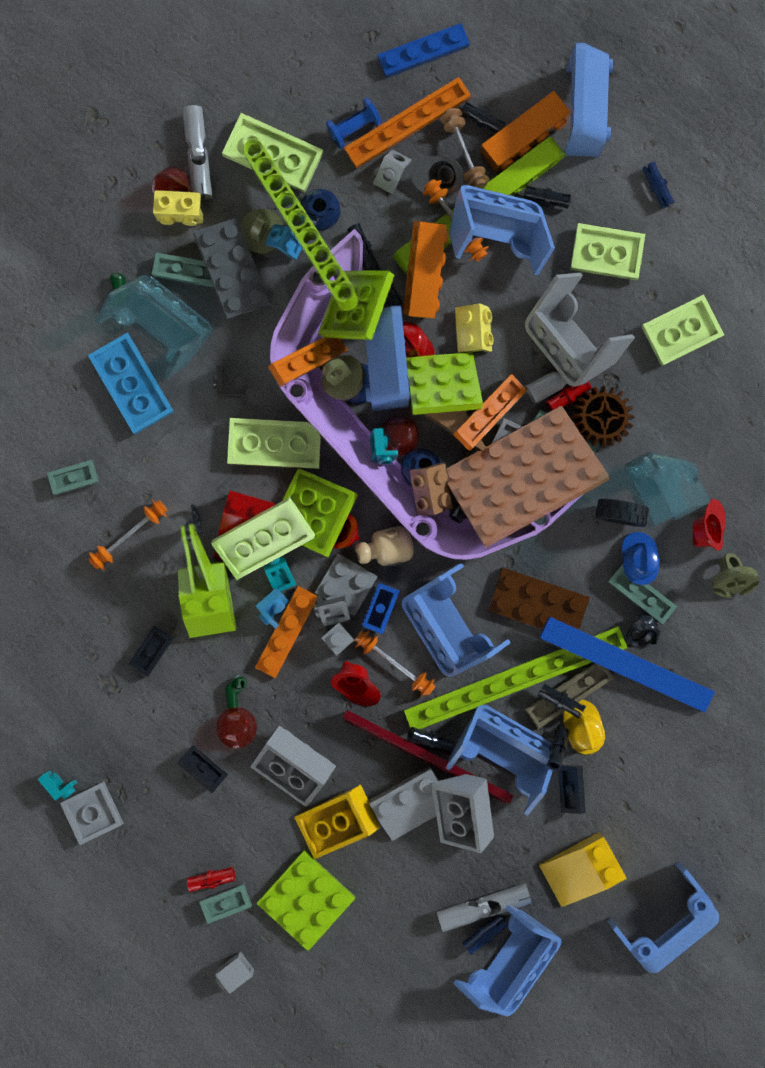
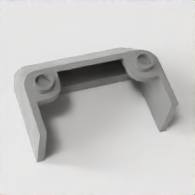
[525,273,635,386]

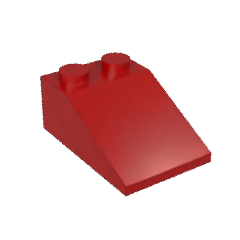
[213,490,276,571]

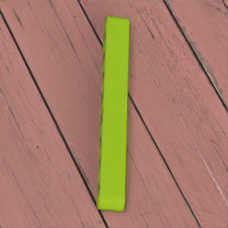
[392,136,566,275]
[243,139,358,311]

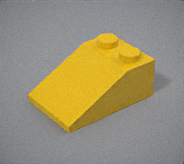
[294,785,381,859]
[539,832,627,907]

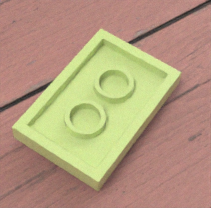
[570,223,645,281]
[641,295,724,367]

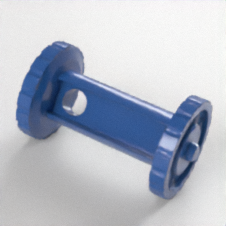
[325,97,382,149]

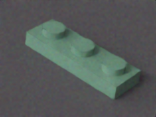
[152,252,214,288]
[607,564,677,625]

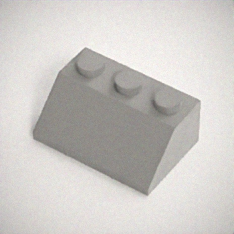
[250,725,336,807]
[370,766,438,841]
[432,774,494,853]

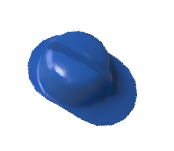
[622,532,660,585]

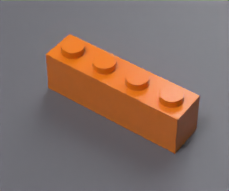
[480,91,570,173]
[403,220,449,318]

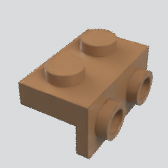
[410,463,453,515]

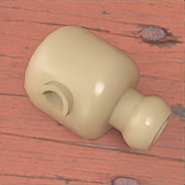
[355,526,414,566]

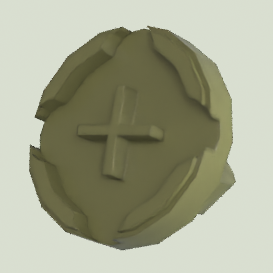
[240,209,283,255]
[321,355,366,401]
[712,553,760,598]

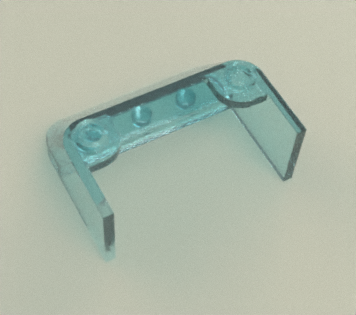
[95,275,213,379]
[625,452,711,526]

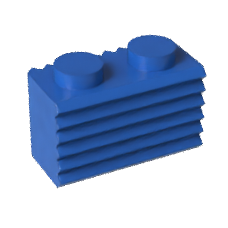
[362,583,400,634]

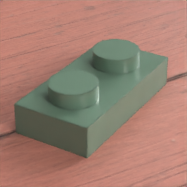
[47,460,99,496]
[199,883,252,924]

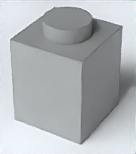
[321,622,355,655]
[216,951,254,994]

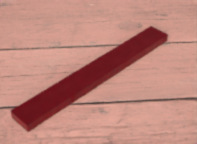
[342,710,514,804]

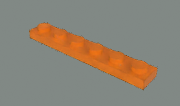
[344,77,471,169]

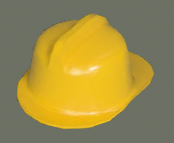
[563,700,605,755]

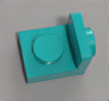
[369,428,398,465]
[263,555,296,591]
[38,771,78,801]

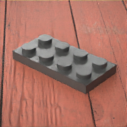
[193,218,270,320]

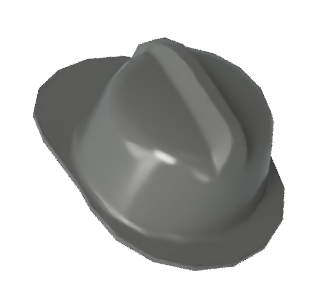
[411,156,464,195]

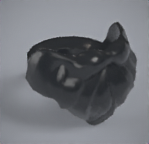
[626,614,661,646]

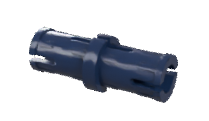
[642,162,675,209]
[462,914,508,955]

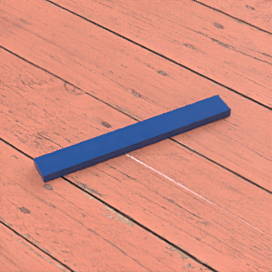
[539,616,715,712]

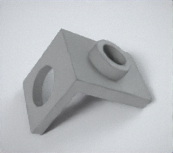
[373,149,411,194]

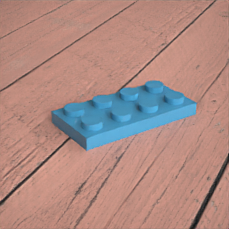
[88,333,174,435]

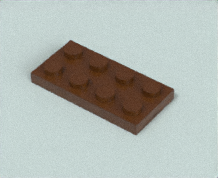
[488,567,590,629]

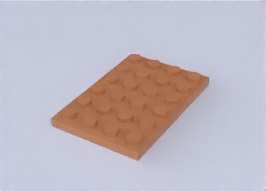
[446,406,610,548]

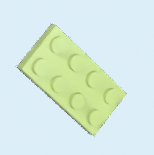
[222,113,324,193]
[227,418,321,469]
[211,497,315,580]

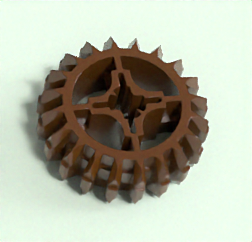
[572,386,634,448]

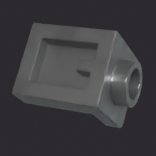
[314,595,350,626]

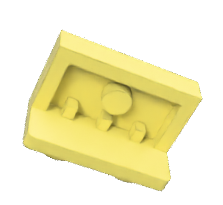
[153,191,203,226]
[455,303,494,353]

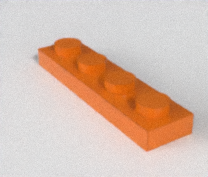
[268,337,348,387]
[453,374,527,451]
[255,586,317,678]

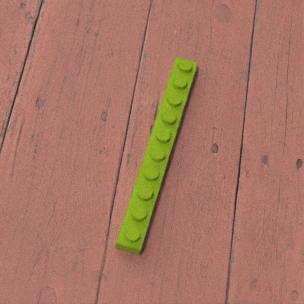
[404,626,627,729]

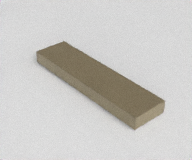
[525,663,614,729]

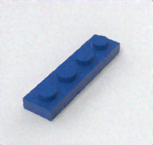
[378,23,470,78]

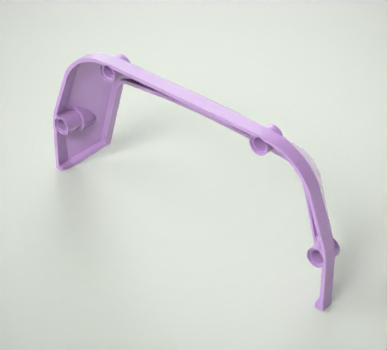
[270,229,582,560]

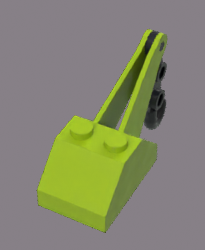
[178,504,237,638]

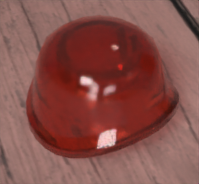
[152,167,192,194]
[381,416,419,455]
[217,707,257,748]

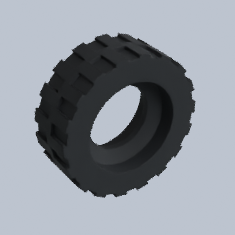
[595,499,649,527]

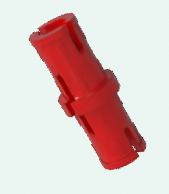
[546,381,592,412]
[187,866,236,892]

